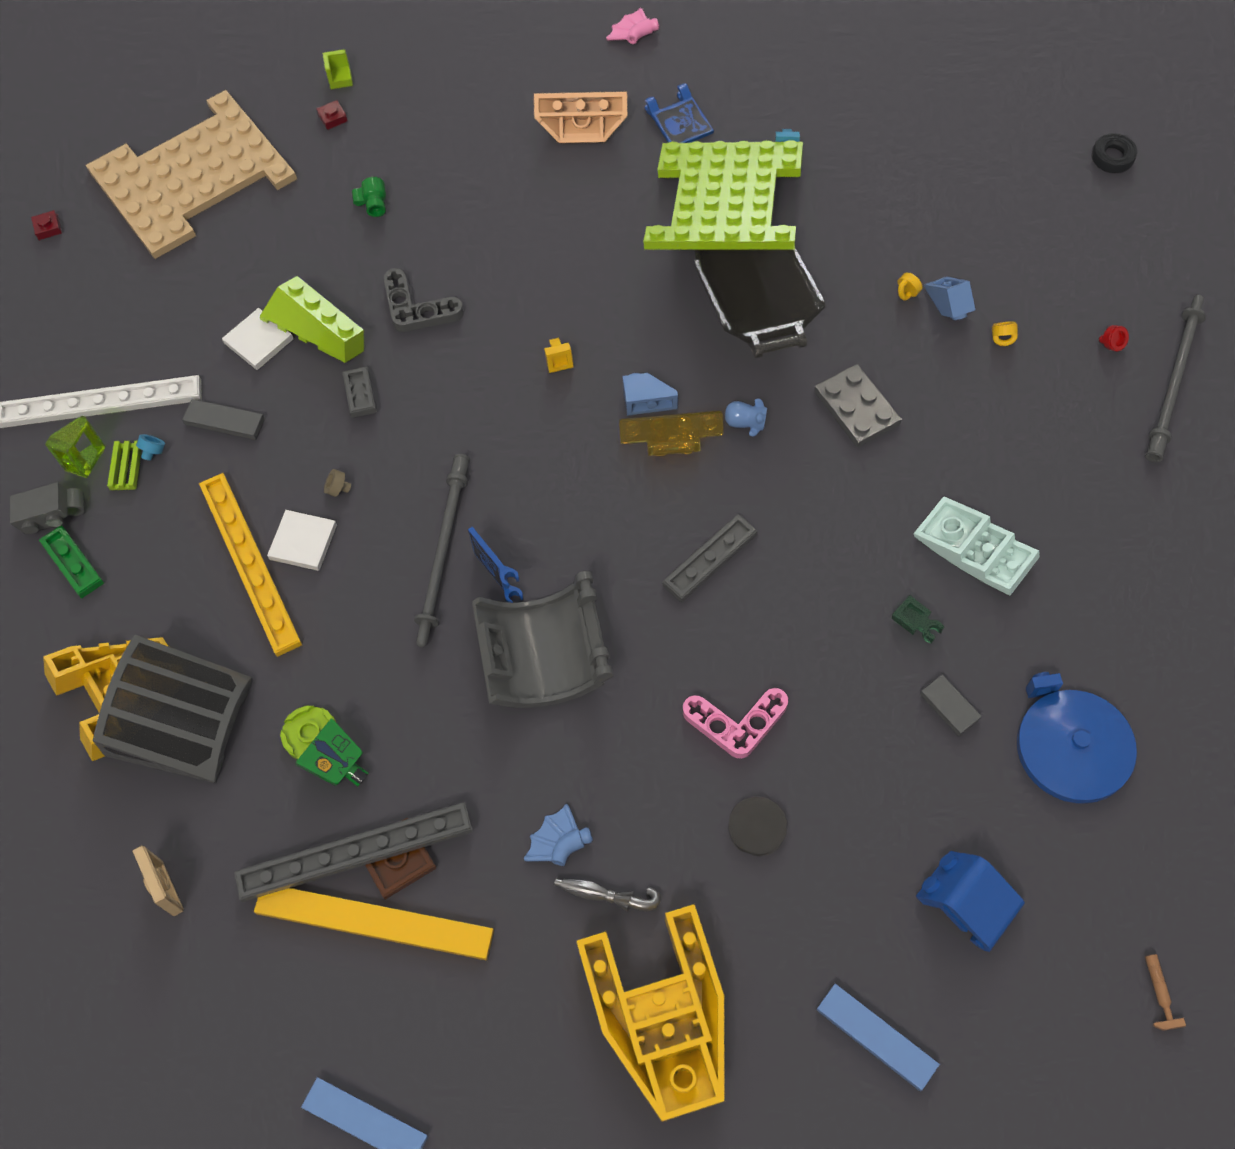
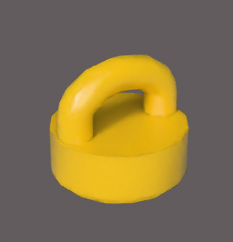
[897,272,923,301]
[992,321,1018,346]

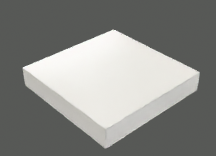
[222,308,293,370]
[267,510,337,571]

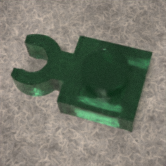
[891,595,944,644]

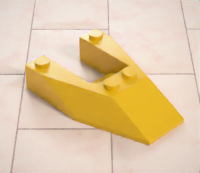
[576,904,724,1122]

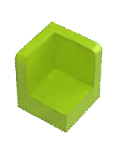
[323,49,353,89]

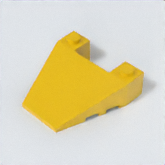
[43,637,186,762]

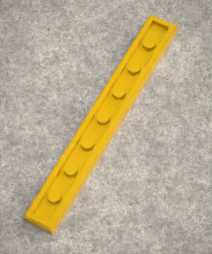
[199,473,302,657]
[254,888,494,961]

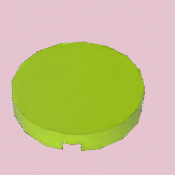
[280,705,336,760]

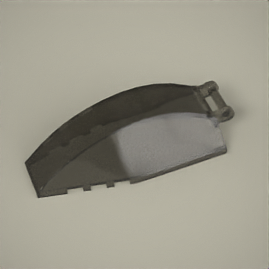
[695,248,825,358]

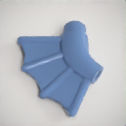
[524,804,593,866]

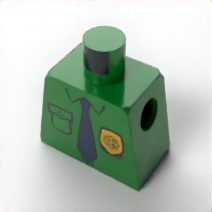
[295,718,368,787]

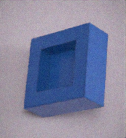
[1026,672,1063,698]

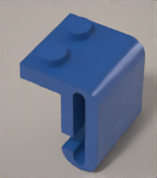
[916,851,1025,952]

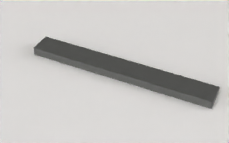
[234,802,473,902]

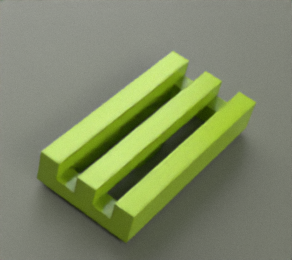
[107,440,142,490]

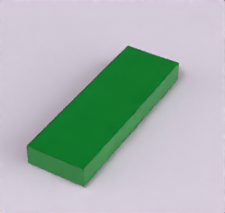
[39,525,105,599]

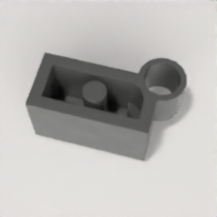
[10,482,84,534]

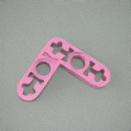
[683,688,788,759]

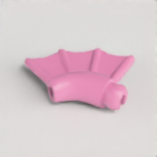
[606,8,659,44]

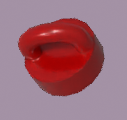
[1099,325,1129,351]

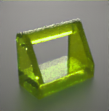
[45,416,105,478]

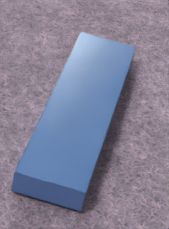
[817,984,940,1092]
[301,1077,429,1149]

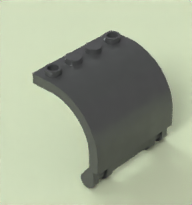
[472,571,613,708]

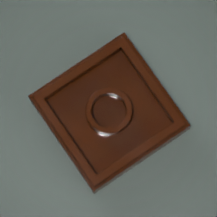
[365,818,437,900]

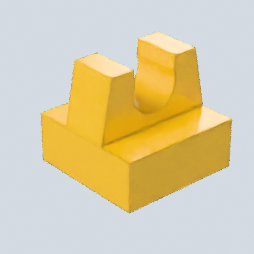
[544,338,574,373]

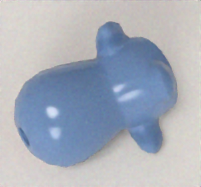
[725,398,767,437]

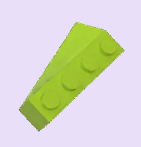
[260,276,364,363]

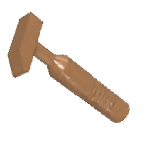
[1145,954,1186,1031]

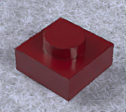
[316,100,348,130]
[31,210,62,240]

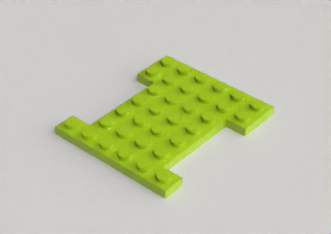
[643,140,803,250]

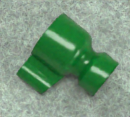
[352,177,386,217]

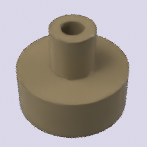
[324,469,351,497]

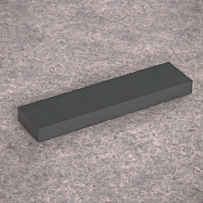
[662,514,757,603]

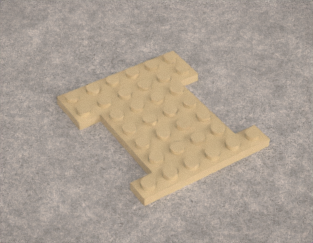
[86,90,297,259]

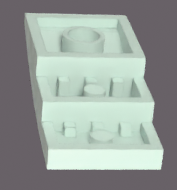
[914,497,1040,596]

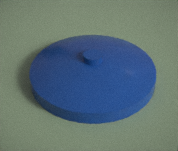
[1017,690,1137,804]

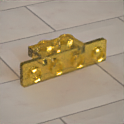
[619,411,723,456]

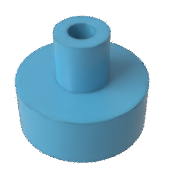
[136,434,165,460]

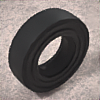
[1092,133,1137,173]

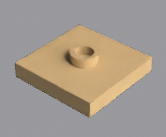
[133,846,184,916]

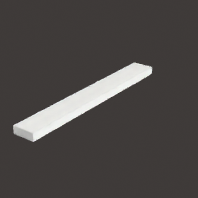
[0,375,202,428]

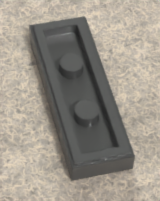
[182,399,265,440]

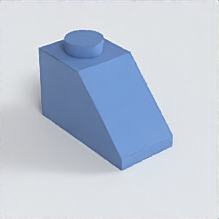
[924,277,975,320]
[622,373,678,416]

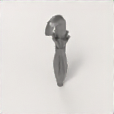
[554,878,660,912]

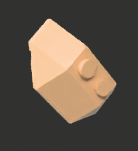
[534,92,627,143]

